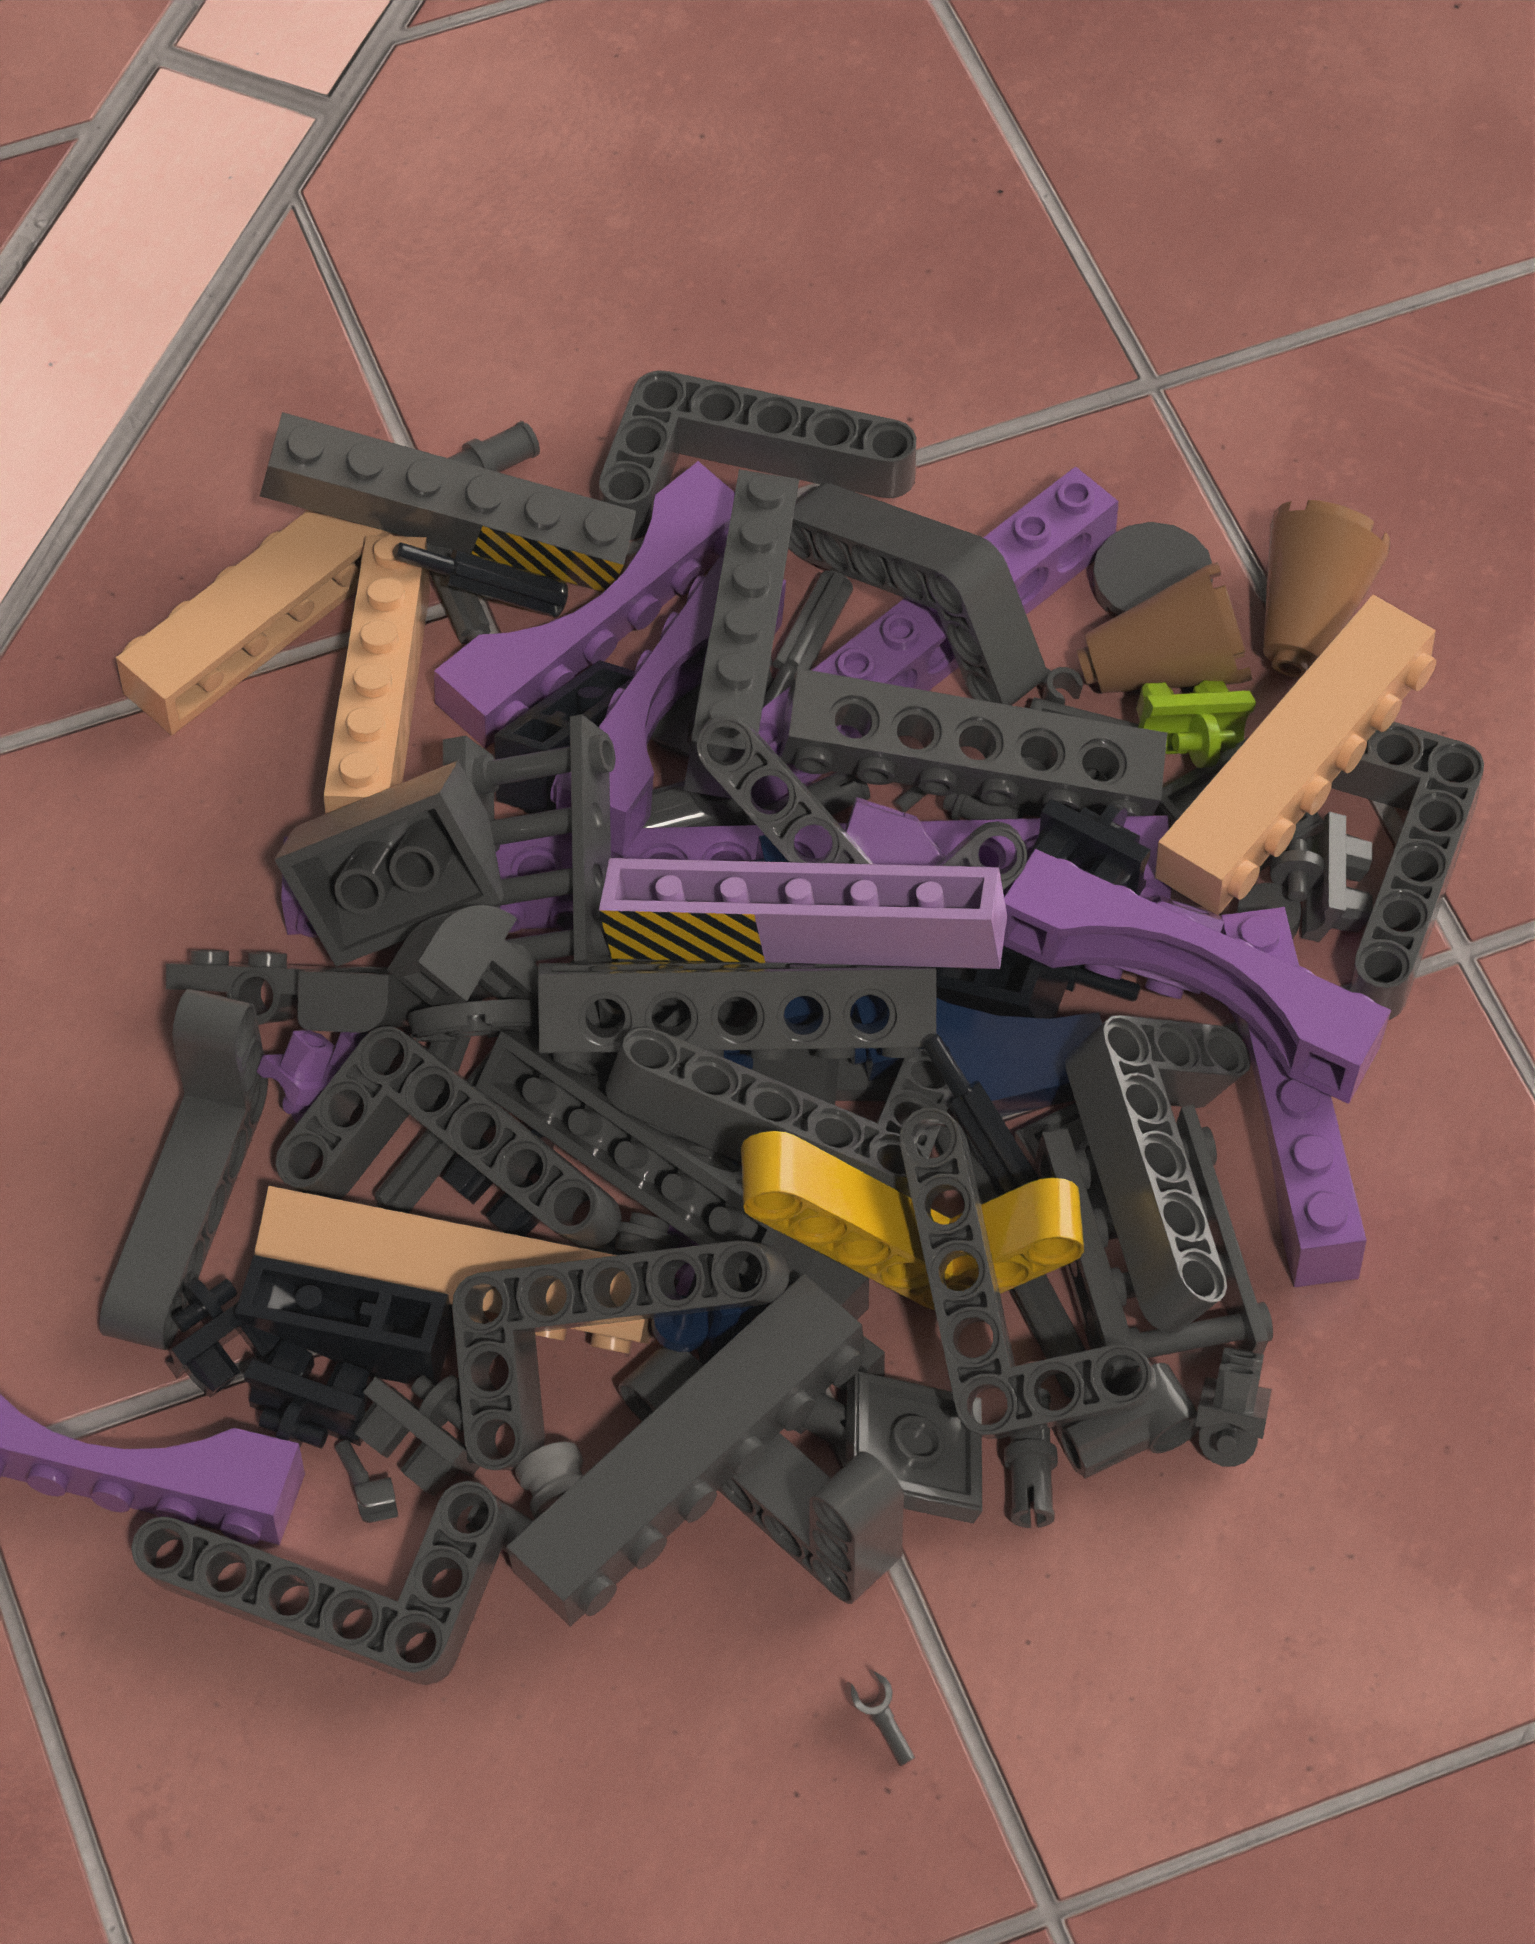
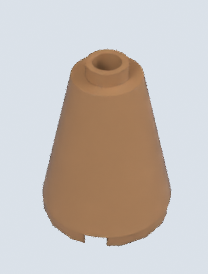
[1263,500,1390,678]
[1076,562,1253,693]

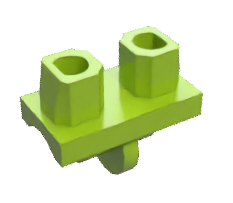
[1136,680,1256,768]

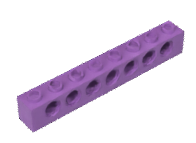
[751,466,1119,808]

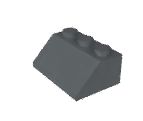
[274,760,504,967]

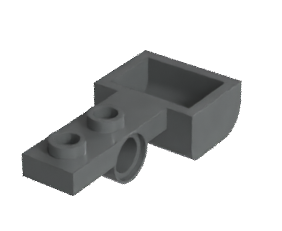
[166,950,431,1033]

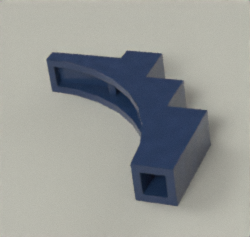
[750,835,1102,1117]

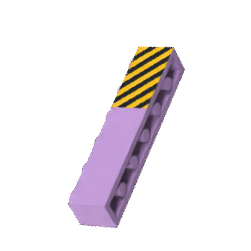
[599,858,1007,969]

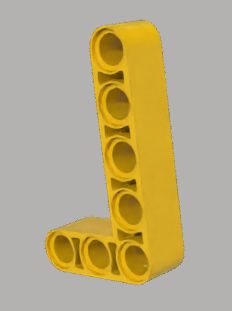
[741,1131,1084,1310]

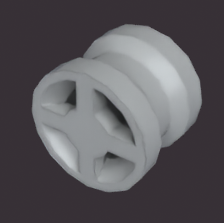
[515,1442,583,1519]

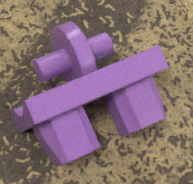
[257,1030,368,1123]

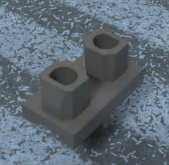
[1270,812,1373,942]
[1195,1348,1272,1467]
[354,1375,480,1496]

